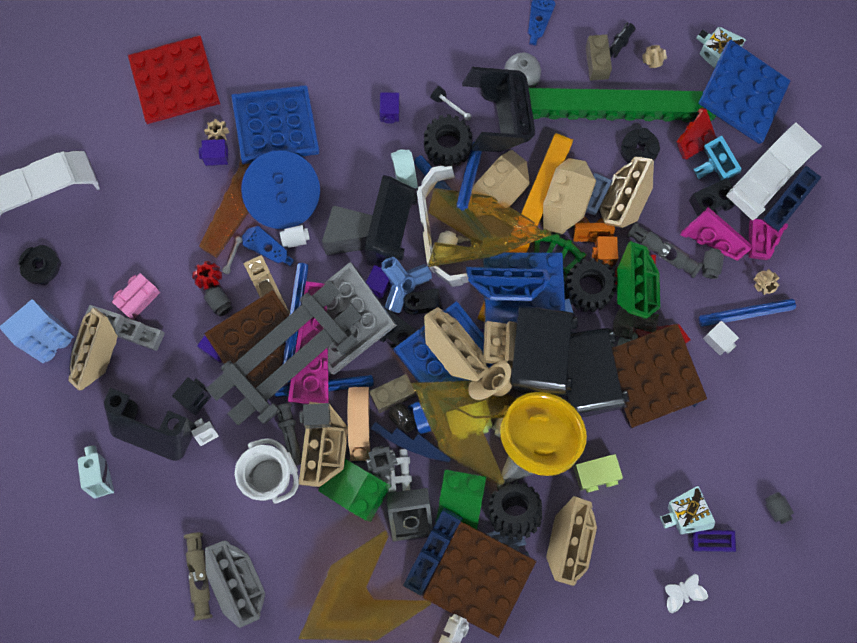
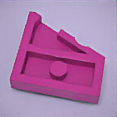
[748,219,788,260]

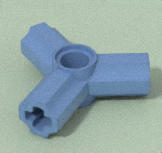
[381,256,432,313]

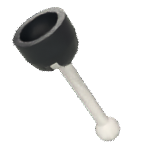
[430,86,471,121]

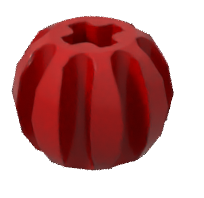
[192,261,222,290]

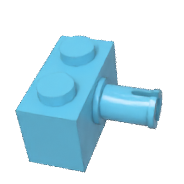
[693,136,741,180]

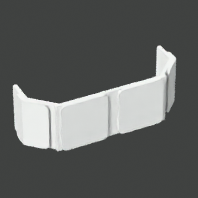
[726,123,822,220]
[0,151,100,216]
[417,166,469,287]

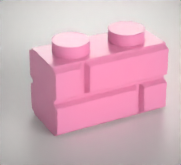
[112,273,161,320]

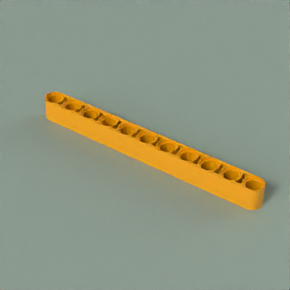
[477,133,573,322]

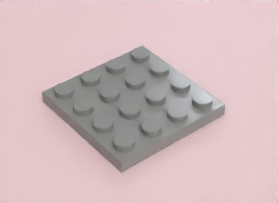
[289,262,397,375]

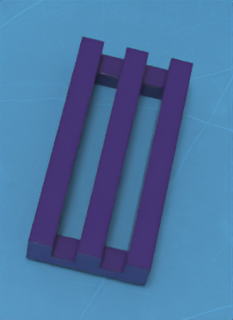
[692,530,736,552]

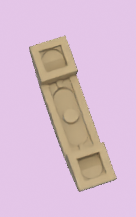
[244,255,290,314]

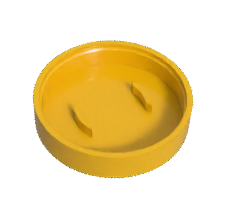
[500,392,587,476]

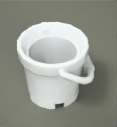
[234,438,299,504]

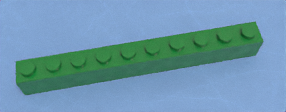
[529,88,716,122]

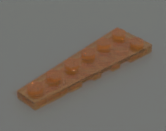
[199,160,251,258]

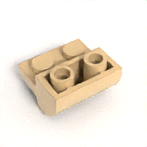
[483,321,517,369]

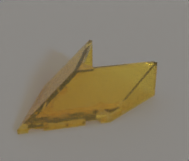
[428,188,552,267]
[411,381,516,485]
[298,530,431,641]

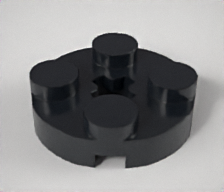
[621,128,660,163]
[18,245,61,285]

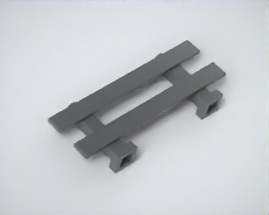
[206,281,362,426]

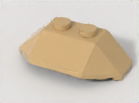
[468,150,530,217]
[599,157,654,228]
[543,158,596,234]
[424,307,490,382]
[68,308,118,390]
[299,402,348,487]
[546,497,597,586]

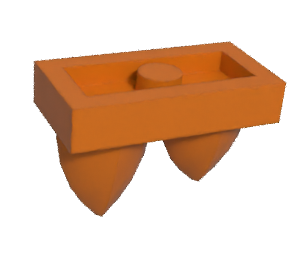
[573,216,615,242]

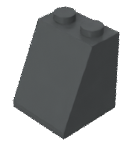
[322,205,373,255]

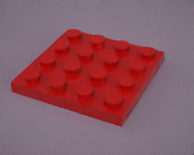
[128,35,220,124]

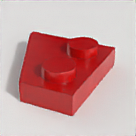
[676,108,717,160]

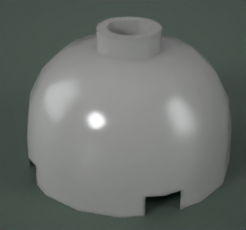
[504,53,541,88]

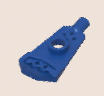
[528,0,555,46]
[242,226,294,266]

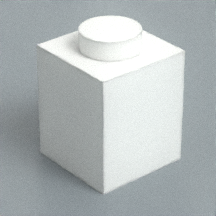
[703,321,739,355]

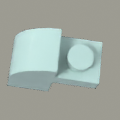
[391,149,418,188]

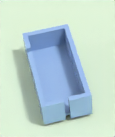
[0,299,74,363]

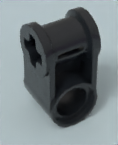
[403,289,443,315]

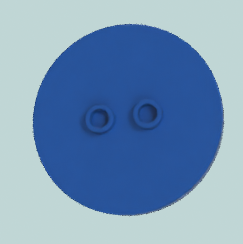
[241,150,320,229]

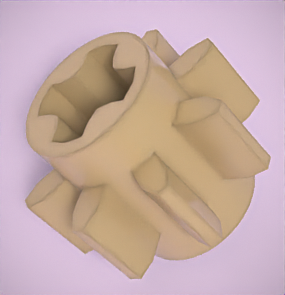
[642,45,667,68]
[204,119,230,141]
[754,269,779,295]

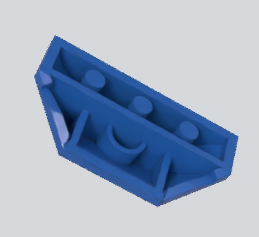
[466,267,550,301]

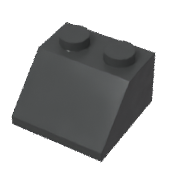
[386,488,433,542]

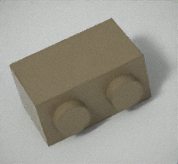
[586,35,612,81]
[369,374,415,414]

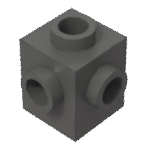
[366,446,398,478]

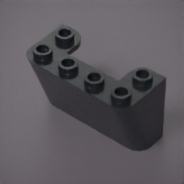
[104,388,197,461]

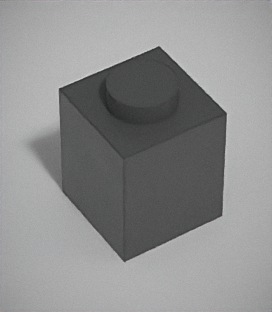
[300,403,331,429]

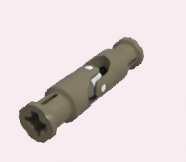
[184,532,213,621]

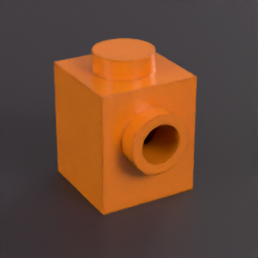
[592,237,618,267]

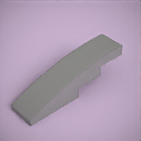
[81,305,165,351]

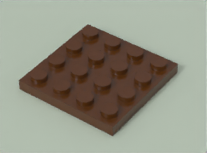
[204,290,290,388]
[613,324,707,428]
[423,521,537,638]

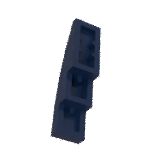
[762,166,822,232]
[371,422,451,462]
[403,508,462,596]

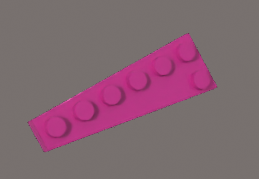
[288,281,329,405]

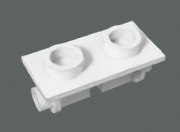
[439,614,469,643]

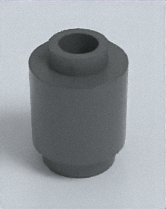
[701,248,725,279]
[204,286,233,317]
[765,492,794,525]

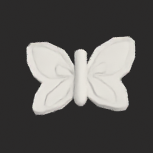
[665,574,708,613]

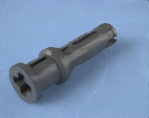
[277,403,302,466]

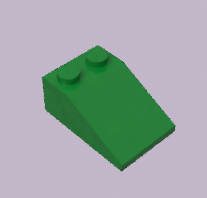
[318,459,391,522]
[435,470,486,536]

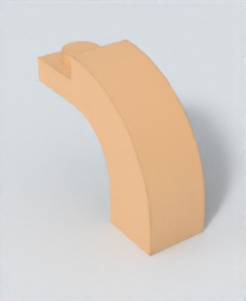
[348,387,371,461]

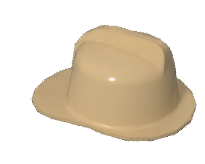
[468,361,512,400]

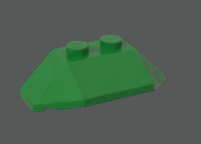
[617,241,660,319]

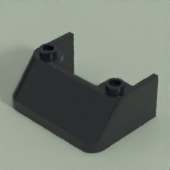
[462,67,535,152]
[365,175,418,267]

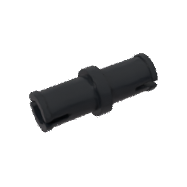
[609,22,636,58]

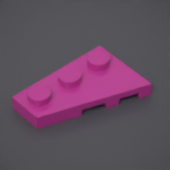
[680,207,752,261]

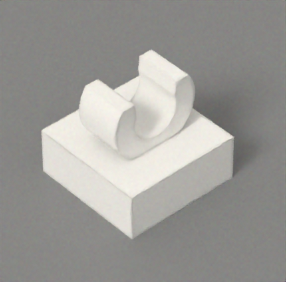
[191,418,219,446]

